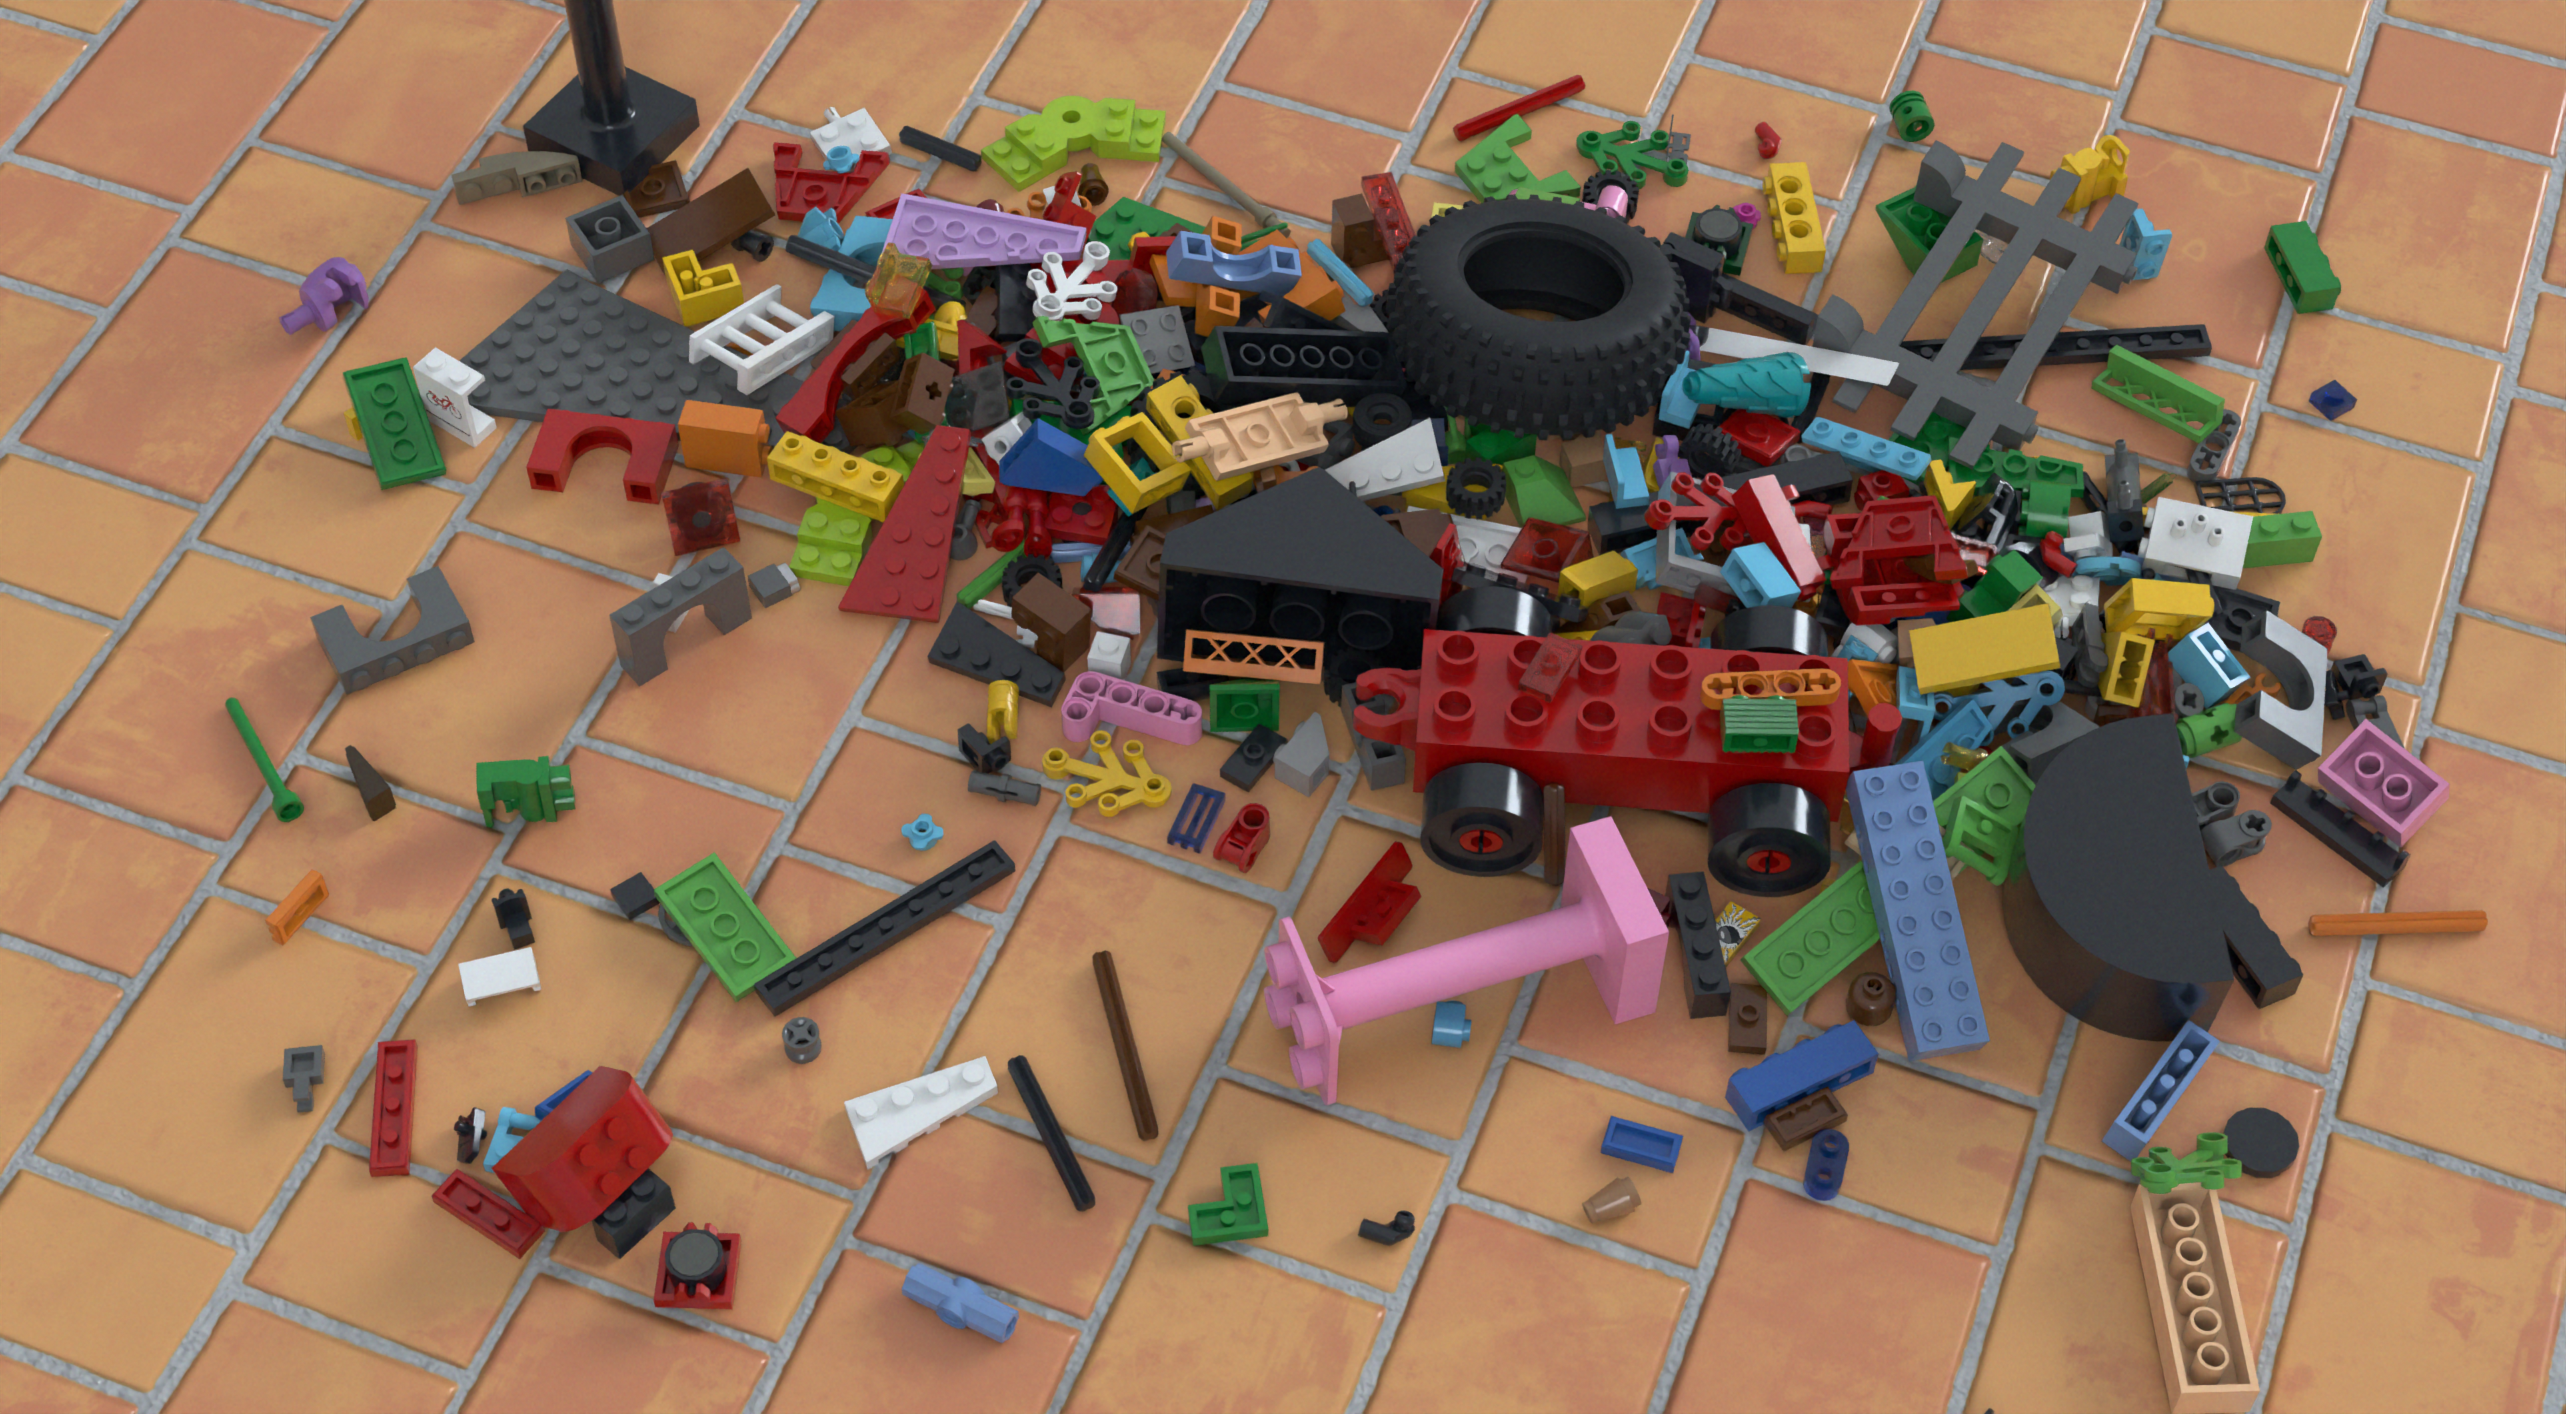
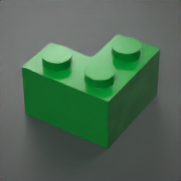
[1465,423,1537,472]
[1946,549,2043,622]

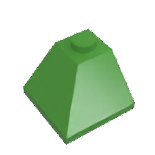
[1503,455,1586,533]

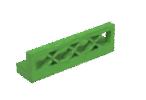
[2091,345,2225,443]

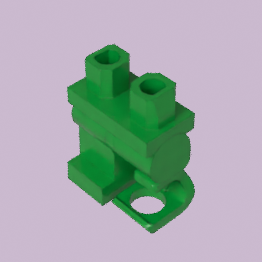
[476,756,576,828]

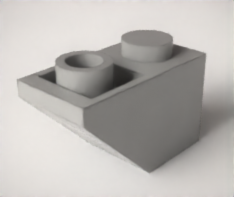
[1273,712,1329,797]

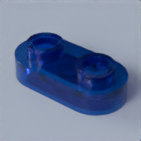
[1803,1129,1849,1201]

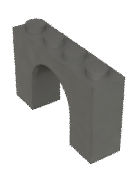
[609,547,752,687]
[310,566,475,695]
[2234,610,2328,770]
[1948,679,2099,785]

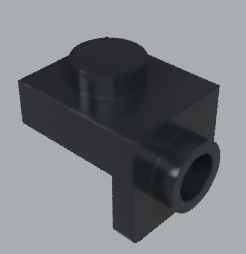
[2331,654,2388,700]

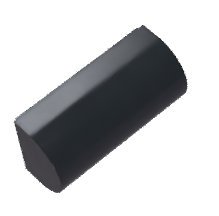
[1156,668,1230,701]

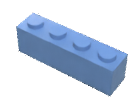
[2102,1020,2220,1162]

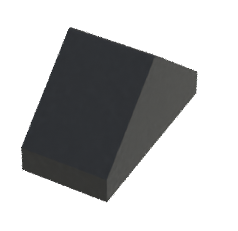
[1157,468,1443,683]

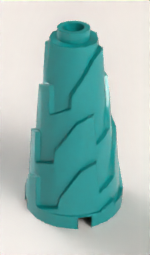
[1682,352,1811,418]

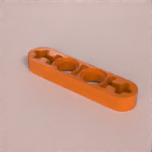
[1700,668,1841,710]

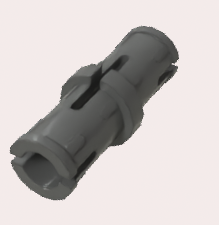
[968,770,1041,806]

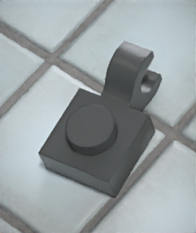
[283,1045,325,1113]

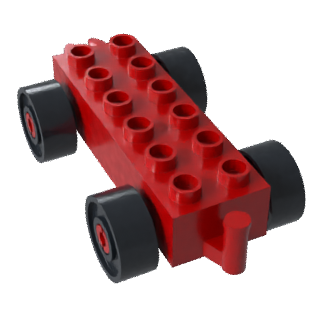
[1353,586,1902,897]

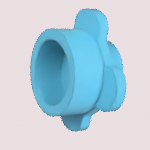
[823,146,860,173]
[901,814,944,850]

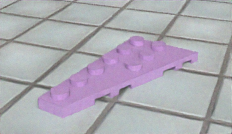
[878,193,1086,273]

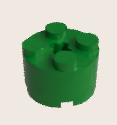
[2018,479,2071,544]

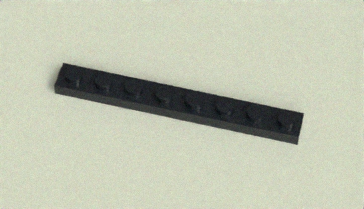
[754,840,1016,1016]

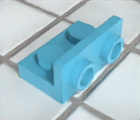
[2119,209,2172,280]

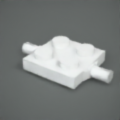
[810,107,892,173]
[2042,573,2100,638]

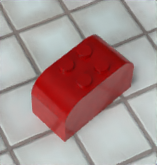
[491,1066,673,1232]

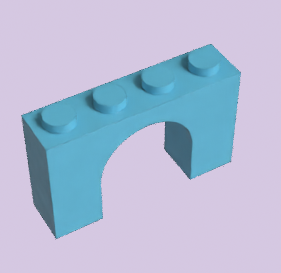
[810,216,893,331]

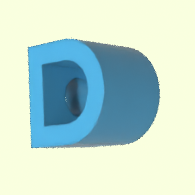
[1432,1000,1472,1048]

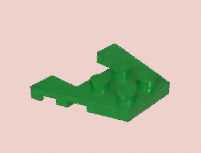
[1086,197,1205,306]

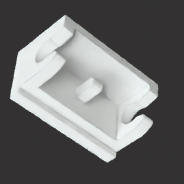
[458,947,541,1007]

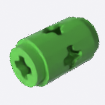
[2176,703,2242,758]

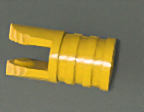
[986,680,1019,744]

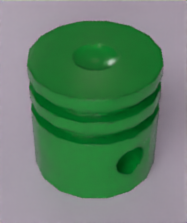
[1889,90,1935,142]

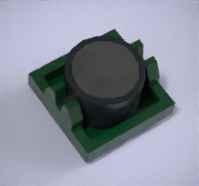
[1685,205,1753,276]

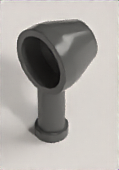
[950,500,982,561]

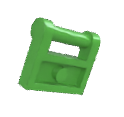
[1942,795,2019,886]

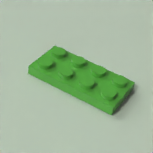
[654,852,796,1002]

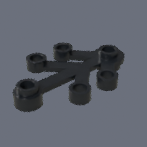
[1006,339,1100,429]

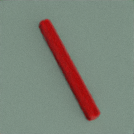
[1453,75,1586,141]

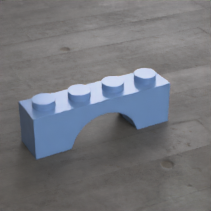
[1166,231,1302,296]

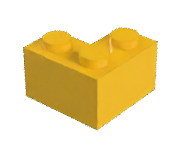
[662,250,744,327]

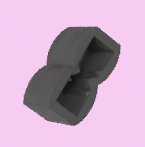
[1590,611,1672,646]

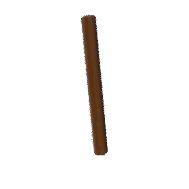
[1092,950,1159,1141]

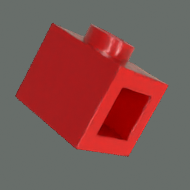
[1854,470,1910,511]

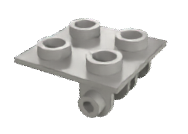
[1120,305,1195,374]

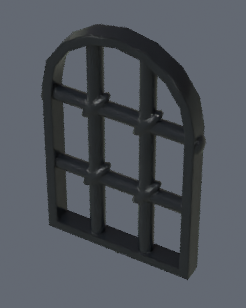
[2194,477,2286,514]

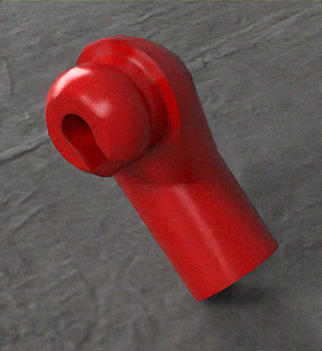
[1755,122,1782,159]
[1790,500,1833,523]
[2040,531,2078,578]

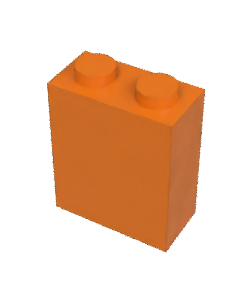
[678,400,773,478]

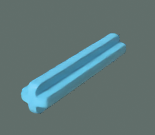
[1307,239,1374,307]

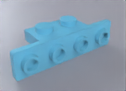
[1802,417,1931,480]

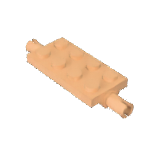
[1172,392,1348,481]

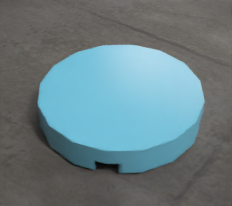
[2073,556,2141,586]

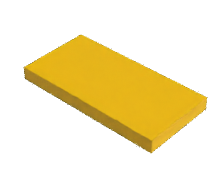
[1909,603,2061,695]

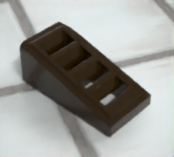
[345,745,396,821]

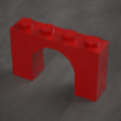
[526,409,679,505]

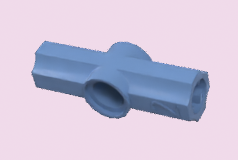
[902,1263,1019,1344]

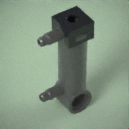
[2105,439,2144,542]

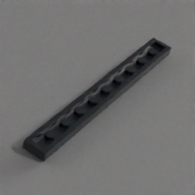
[1900,324,2212,370]

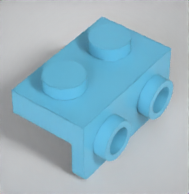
[1620,528,1704,590]

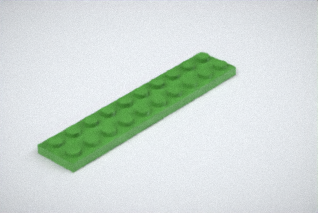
[1740,746,2036,1016]

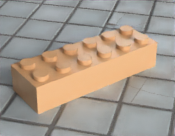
[2130,1183,2260,1414]

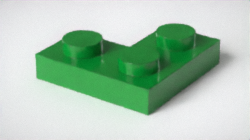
[1188,1163,1269,1246]

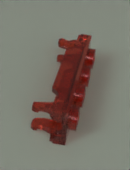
[2134,628,2178,723]

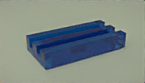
[1167,783,1226,854]

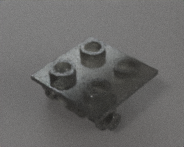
[945,361,1010,432]

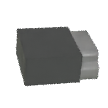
[748,563,800,608]

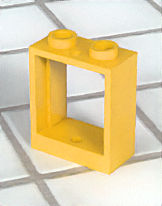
[1084,412,1192,514]
[2104,578,2214,641]

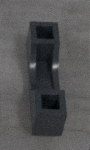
[1665,871,1731,1019]

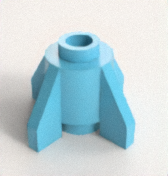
[797,207,845,251]

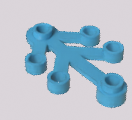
[1933,670,2065,746]

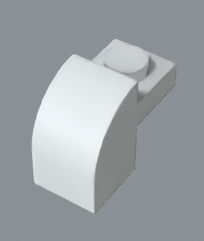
[2063,511,2113,562]

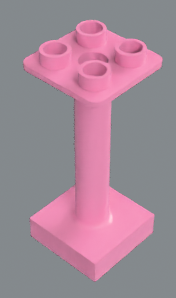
[1264,816,1669,1105]

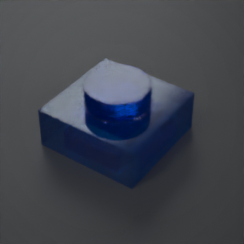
[2309,380,2357,421]

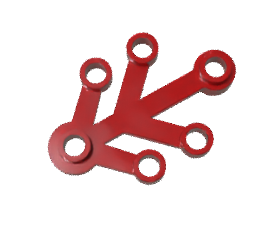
[1644,472,1748,550]

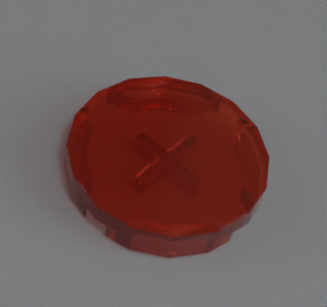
[1111,268,1158,325]

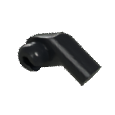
[1358,1210,1415,1246]

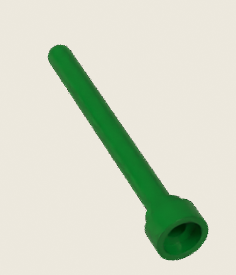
[225,697,304,822]

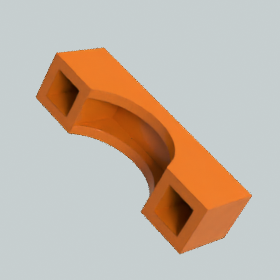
[1195,215,1242,337]

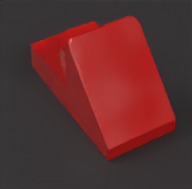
[957,320,1007,391]

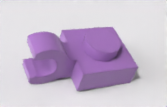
[1652,435,1692,490]

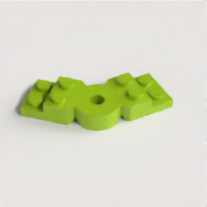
[981,96,1166,192]
[789,439,926,586]

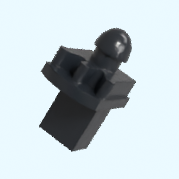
[491,888,535,950]

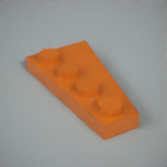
[1848,659,1900,716]

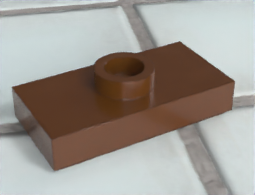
[1728,983,1767,1055]
[1764,1086,1848,1151]

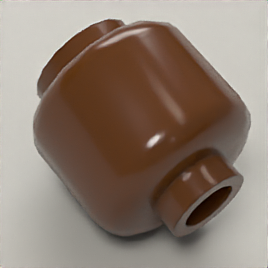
[1846,972,1896,1026]

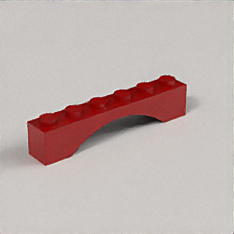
[775,275,936,443]

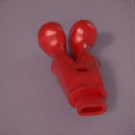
[991,485,1053,558]

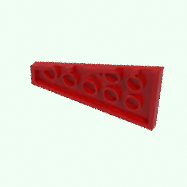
[838,425,971,623]

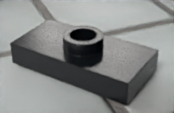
[1220,724,1288,792]

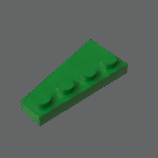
[1948,436,2084,498]

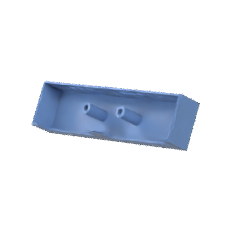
[1846,761,1990,1061]

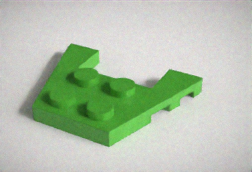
[1455,114,1581,203]
[1032,316,1155,435]

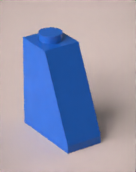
[999,418,1103,496]

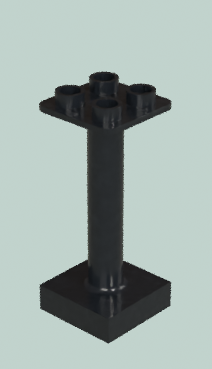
[523,0,700,196]

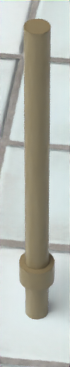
[1162,132,1291,238]

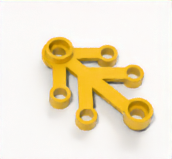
[1042,730,1172,817]

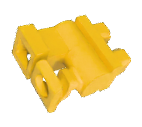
[2050,135,2130,214]

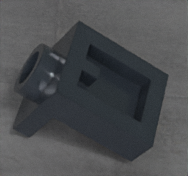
[957,723,1011,774]

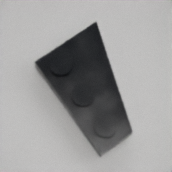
[994,263,1037,342]

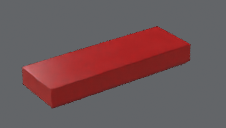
[431,1169,545,1259]

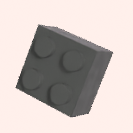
[565,195,655,283]

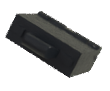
[1660,232,1733,324]

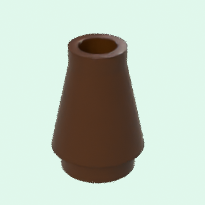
[1078,163,1109,206]

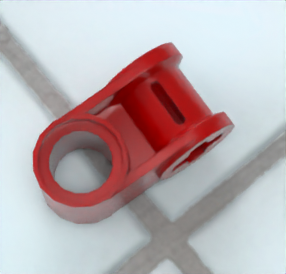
[1213,803,1270,873]

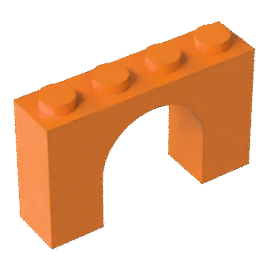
[1231,229,1346,328]

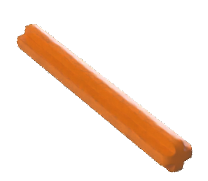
[2308,910,2488,936]

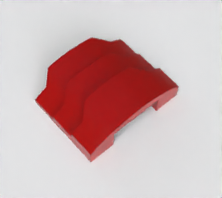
[1824,513,1965,626]

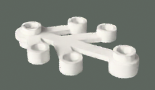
[1026,241,1117,321]

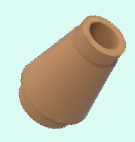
[1582,1177,1642,1224]

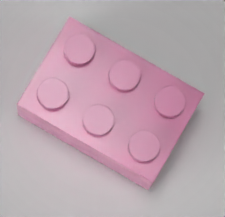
[2318,719,2450,848]

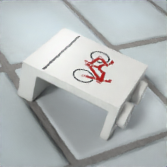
[413,347,497,448]

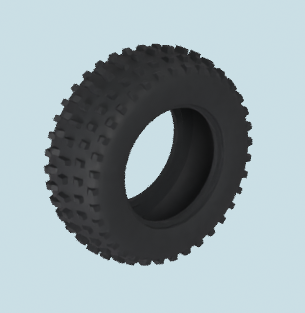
[1386,194,1691,441]

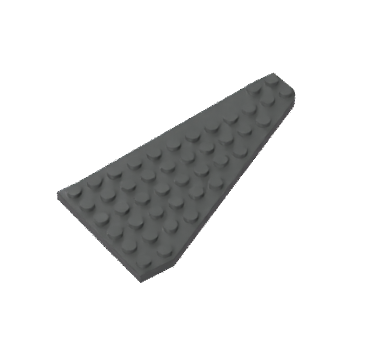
[459,269,858,454]

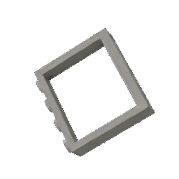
[1655,472,1795,604]

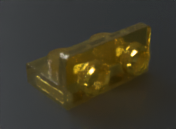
[865,242,933,319]

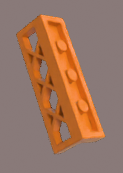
[1183,629,1325,684]

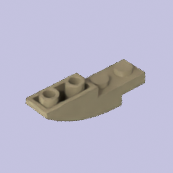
[451,151,582,205]

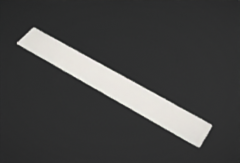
[1696,325,1899,386]

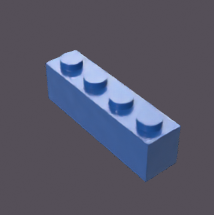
[1725,1020,1879,1132]

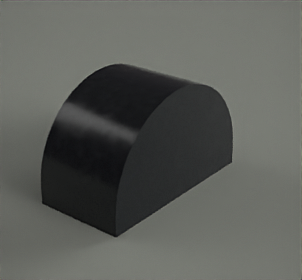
[2002,714,2234,1042]

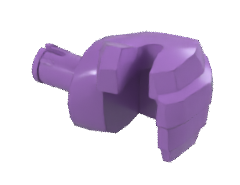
[279,257,369,335]

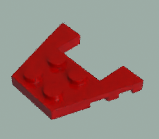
[773,142,890,224]
[1830,495,1968,589]

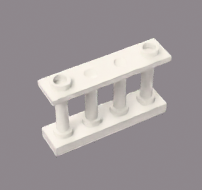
[689,284,834,395]

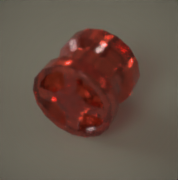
[2302,616,2337,655]

